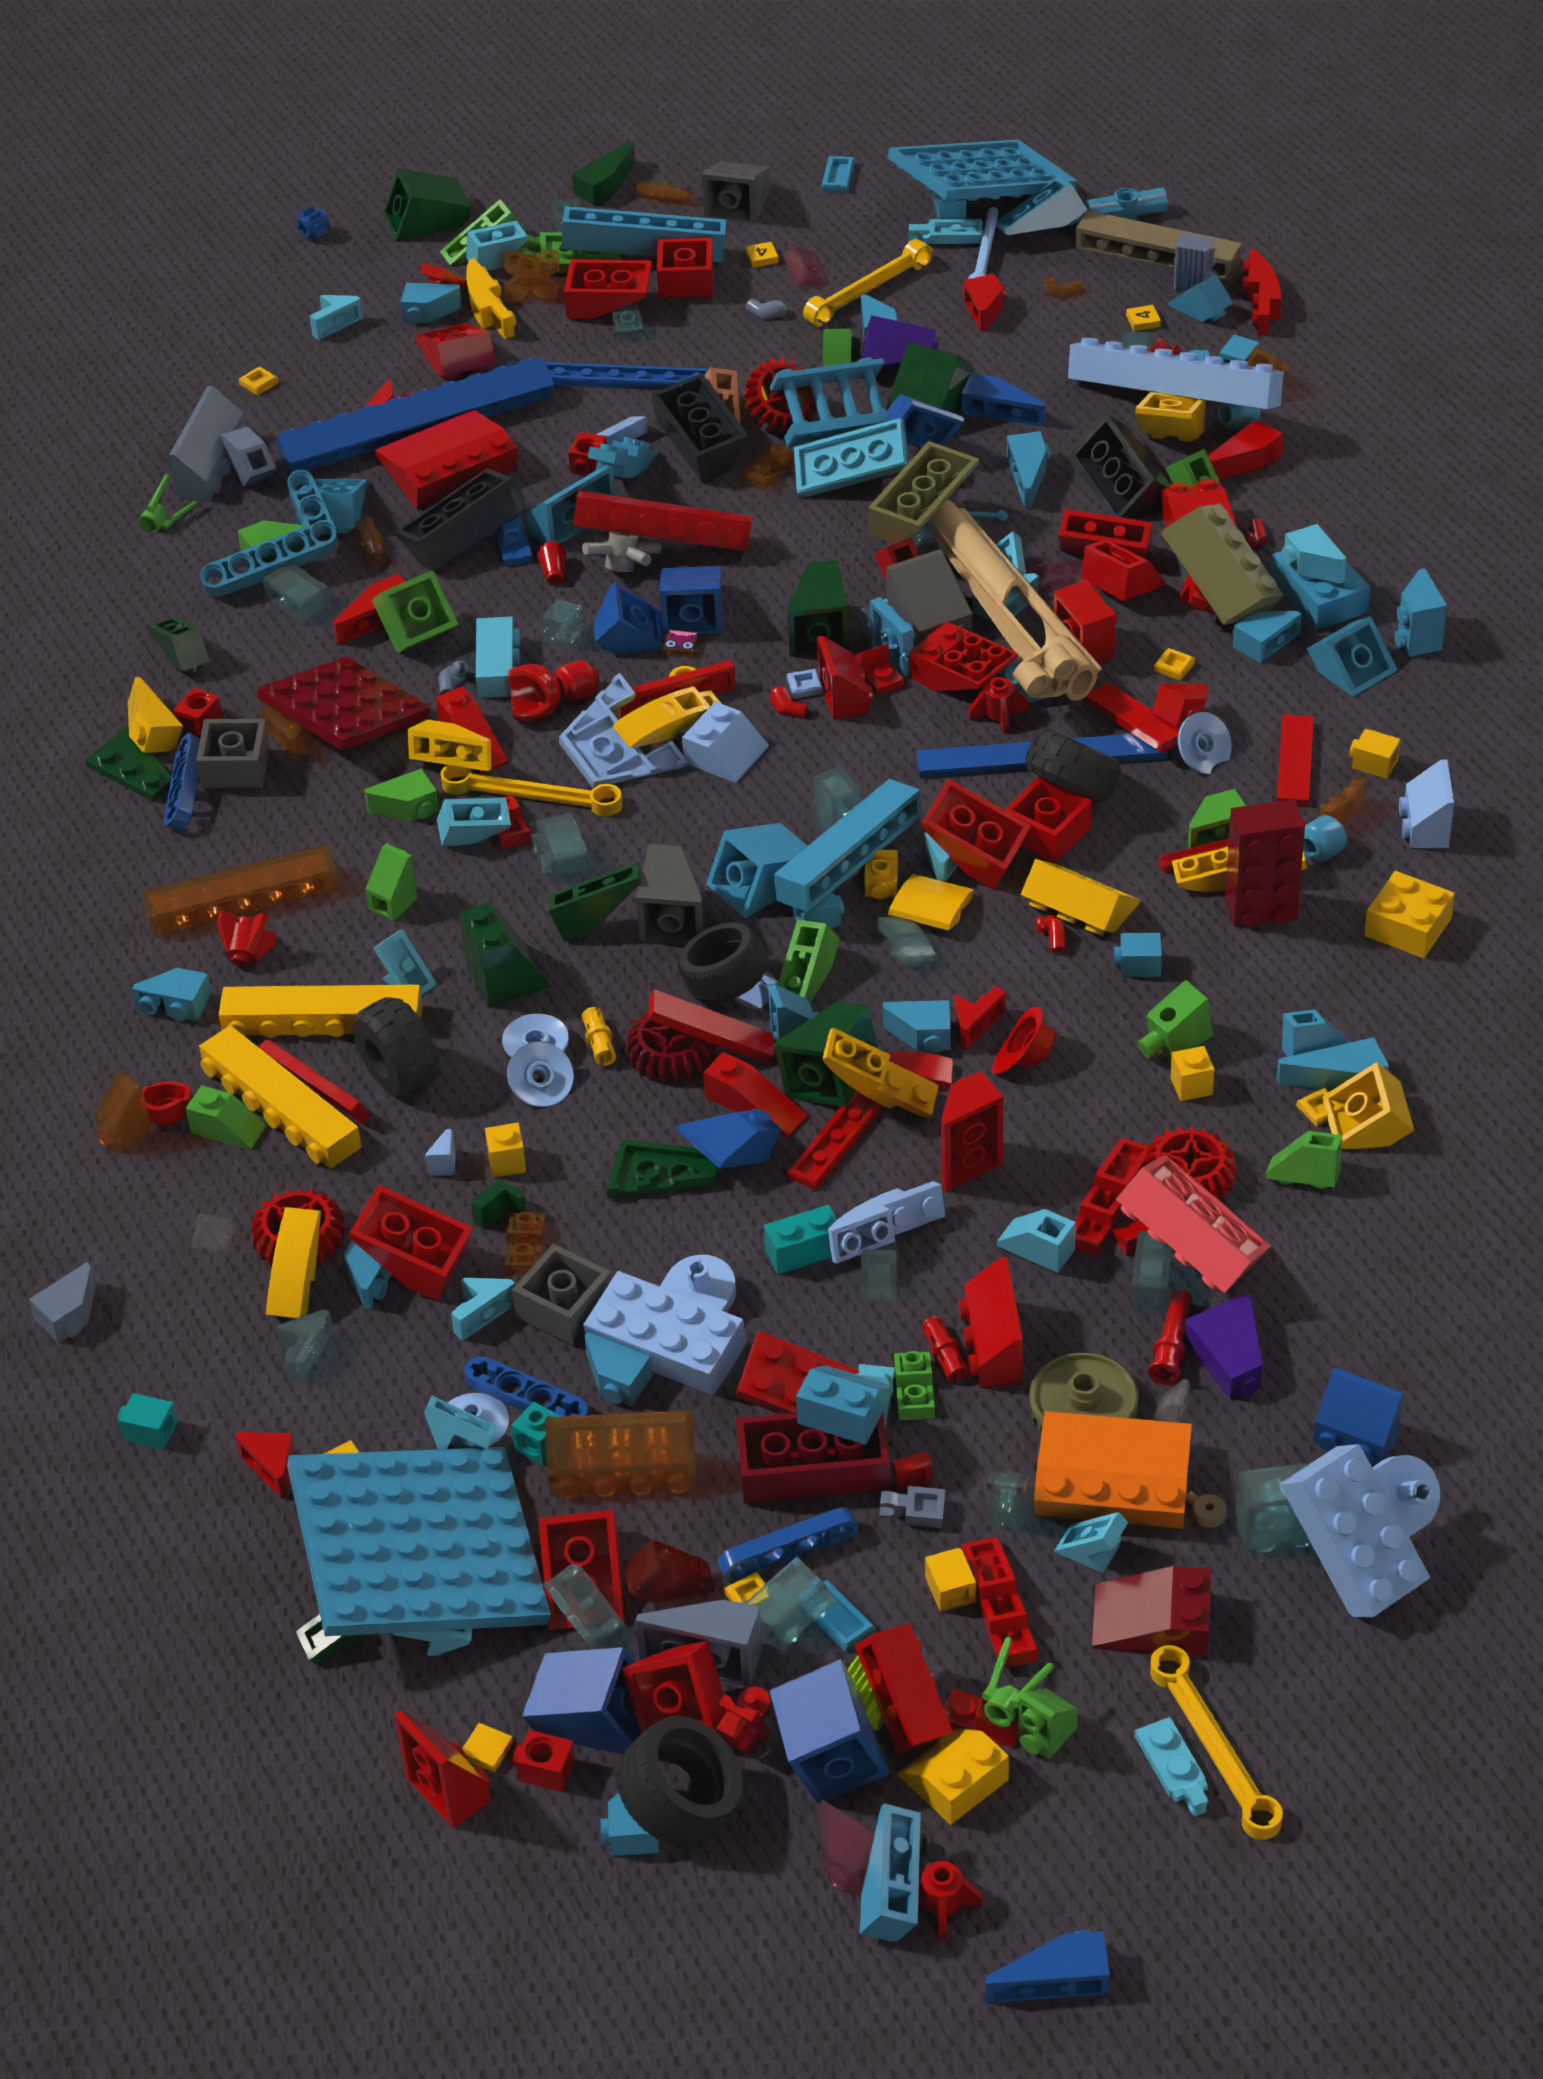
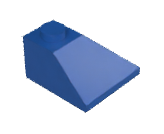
[887,394,964,449]
[593,582,664,654]
[676,1109,781,1168]

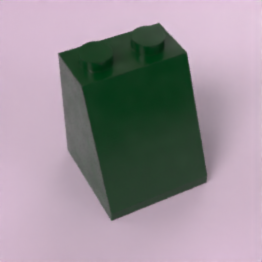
[383,168,471,242]
[887,342,976,413]
[787,560,849,656]
[459,902,550,1007]
[774,1001,878,1107]

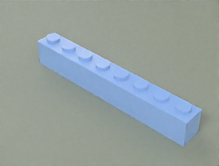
[1068,338,1284,409]

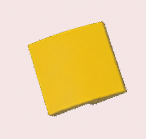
[888,874,974,930]

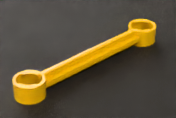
[803,239,933,328]
[441,765,622,816]
[1150,1645,1283,1840]

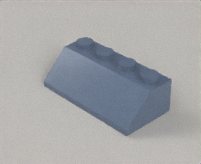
[169,386,249,502]

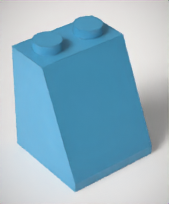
[706,823,807,918]

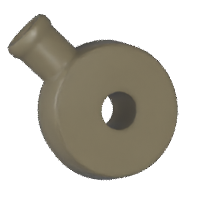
[1186,1491,1227,1528]

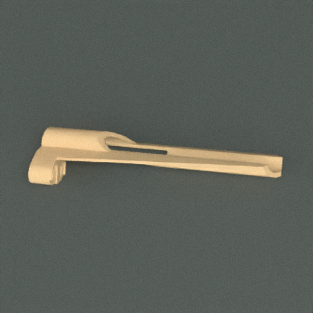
[931,499,1102,701]

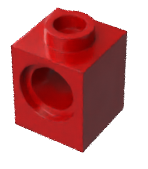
[568,432,607,476]
[173,688,223,738]
[513,1730,576,1792]

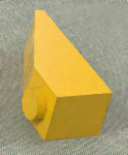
[128,677,183,753]
[408,720,491,771]

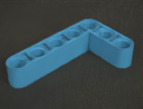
[200,470,338,597]

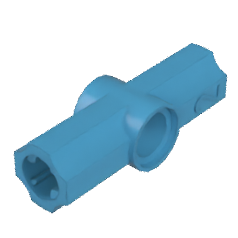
[1084,187,1168,220]

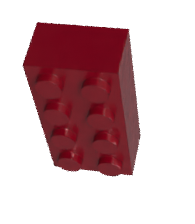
[1225,799,1305,927]
[736,1412,891,1504]

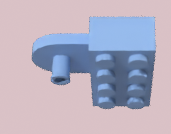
[583,1255,747,1396]
[1280,1444,1440,1617]

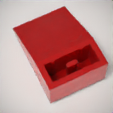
[909,621,1018,692]

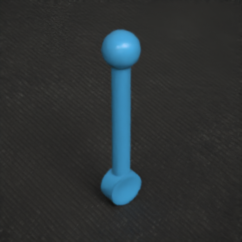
[967,510,1008,521]

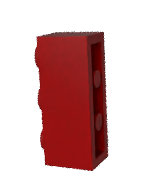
[1058,509,1153,560]
[855,1623,953,1756]

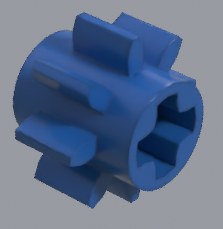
[296,205,330,239]

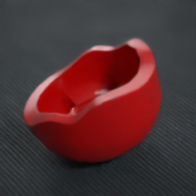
[137,1081,192,1125]

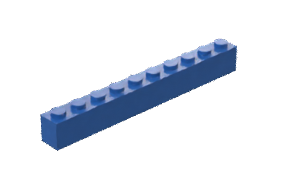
[277,356,555,475]

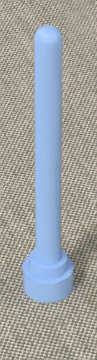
[968,207,999,279]

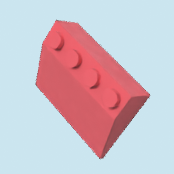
[1116,1154,1271,1293]

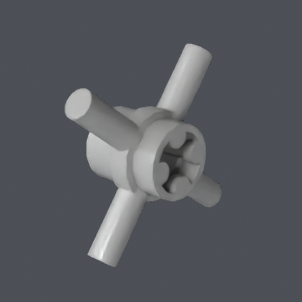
[582,531,661,572]

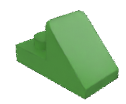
[823,329,852,367]

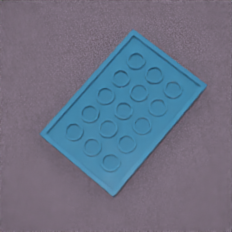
[887,140,1078,202]

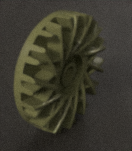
[1029,1353,1138,1431]

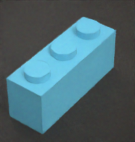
[476,617,520,698]

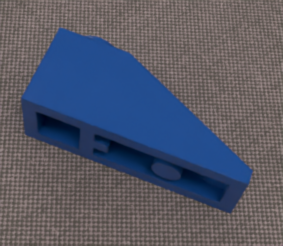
[962,373,1045,427]
[985,1930,1110,2003]

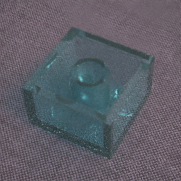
[1235,1463,1311,1553]

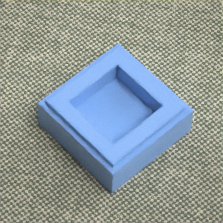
[787,669,823,699]

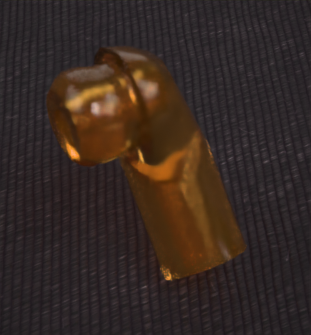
[1042,276,1084,298]

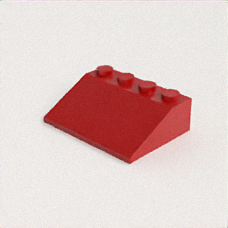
[375,410,518,509]

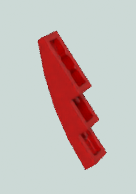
[1075,1137,1148,1256]
[961,1537,1039,1669]

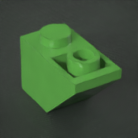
[366,843,418,921]
[1266,1131,1343,1189]
[1018,1688,1078,1759]

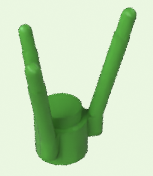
[138,474,198,533]
[982,1637,1054,1727]

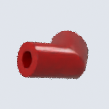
[1245,518,1267,551]

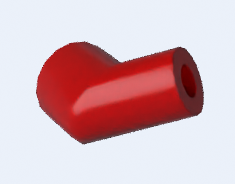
[770,686,808,719]
[1036,915,1066,952]

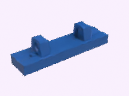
[495,512,533,566]

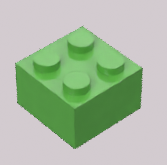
[372,570,458,653]

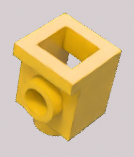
[865,850,898,900]

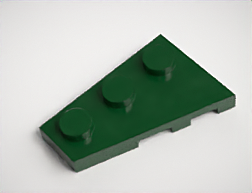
[85,726,172,802]
[607,1139,720,1199]

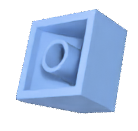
[682,701,769,783]
[1399,760,1454,848]

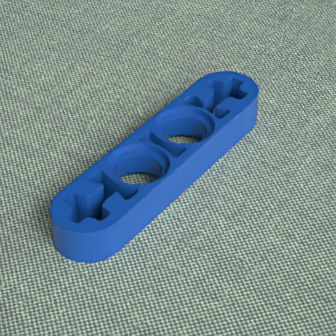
[164,733,200,832]
[465,1357,589,1431]
[718,1507,859,1583]

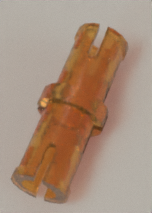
[637,181,692,205]
[356,517,388,565]

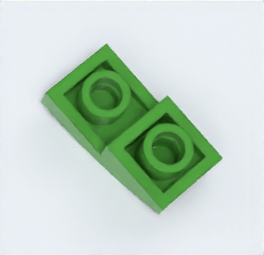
[894,1351,935,1420]

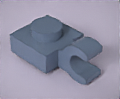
[879,1486,945,1528]

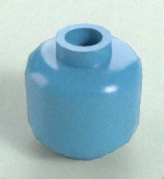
[1218,402,1261,431]
[1303,815,1347,862]

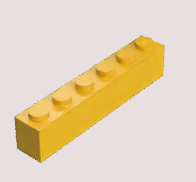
[219,985,423,1038]
[199,1025,362,1169]

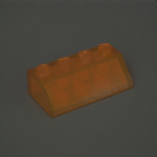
[545,1410,697,1499]

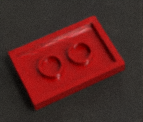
[735,1330,859,1414]

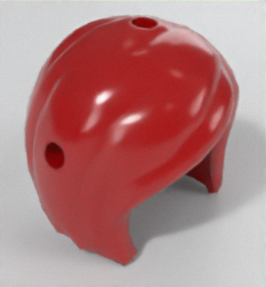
[508,664,561,722]

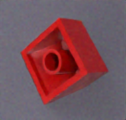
[817,636,873,720]
[622,1641,725,1734]

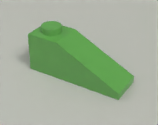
[439,199,527,266]
[778,919,840,1004]

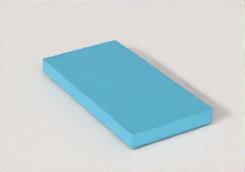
[794,417,909,497]

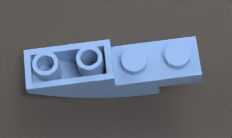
[828,1181,945,1264]

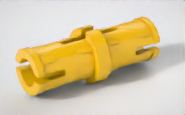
[582,1007,616,1066]

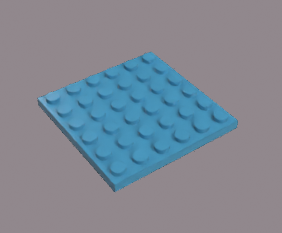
[287,1447,551,1637]

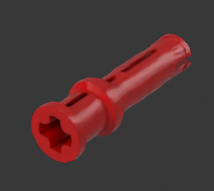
[1148,1290,1193,1386]

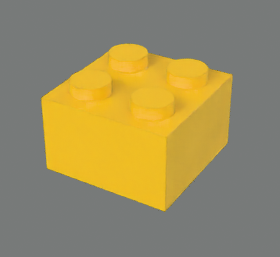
[1364,871,1455,958]

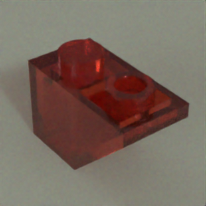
[623,1539,714,1603]

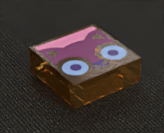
[663,629,699,658]

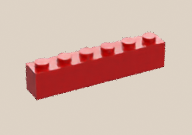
[573,490,752,551]

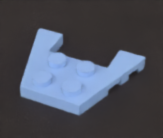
[559,673,687,788]

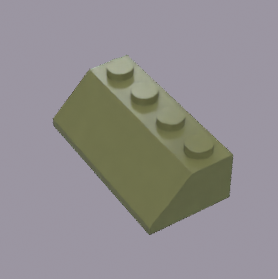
[868,441,979,544]
[1161,504,1283,625]

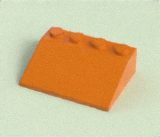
[1034,1411,1192,1529]

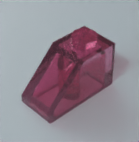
[818,1800,875,1894]

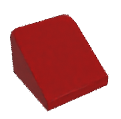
[1111,1220,1158,1256]

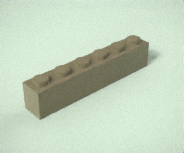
[1076,211,1241,281]

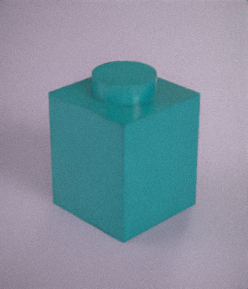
[117,1393,178,1450]

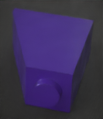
[861,315,939,374]
[1184,1293,1263,1399]

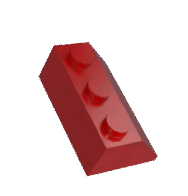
[941,1071,1003,1192]
[958,1257,1023,1388]

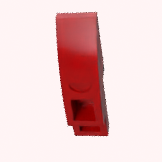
[1242,249,1281,335]

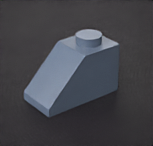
[29,1262,96,1343]

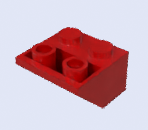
[1081,539,1165,601]

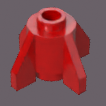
[968,677,1029,734]
[217,910,277,967]
[918,1861,983,1938]

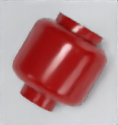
[555,660,600,703]

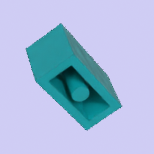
[764,1204,837,1275]

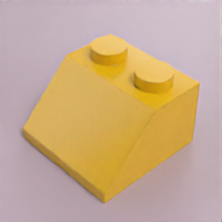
[1135,392,1206,442]
[1322,1062,1414,1149]
[898,1729,1009,1825]

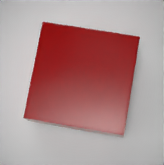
[892,1451,932,1492]

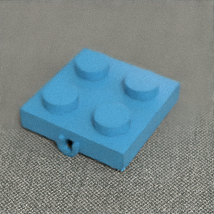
[866,597,915,678]

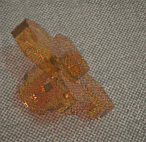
[503,250,560,302]

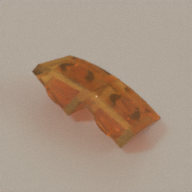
[741,445,795,489]
[1319,775,1367,826]
[504,1212,546,1276]

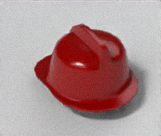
[991,1006,1056,1075]

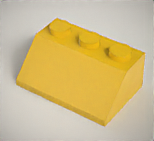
[1021,859,1141,936]

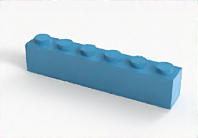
[562,206,726,262]
[774,779,922,912]

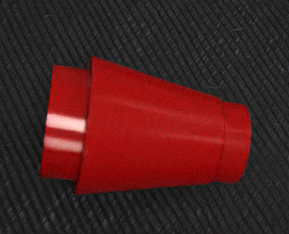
[538,541,567,584]

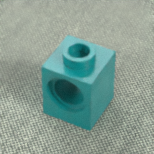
[511,1401,565,1466]

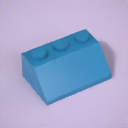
[526,463,616,544]

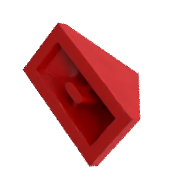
[235,1432,296,1499]

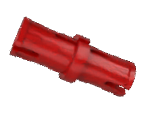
[921,1316,969,1383]

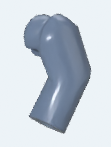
[746,299,787,320]
[439,661,469,695]

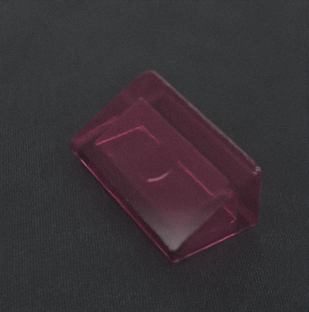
[783,245,827,288]

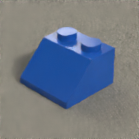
[1313,1367,1404,1465]

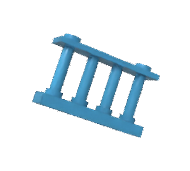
[770,357,887,448]

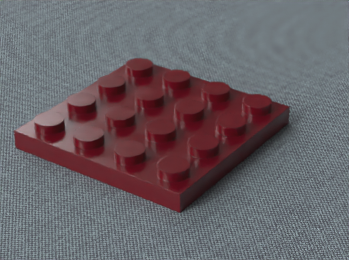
[257,656,431,750]

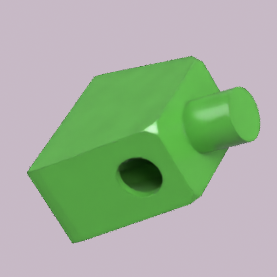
[1137,980,1213,1059]

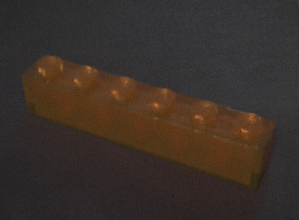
[141,844,340,938]

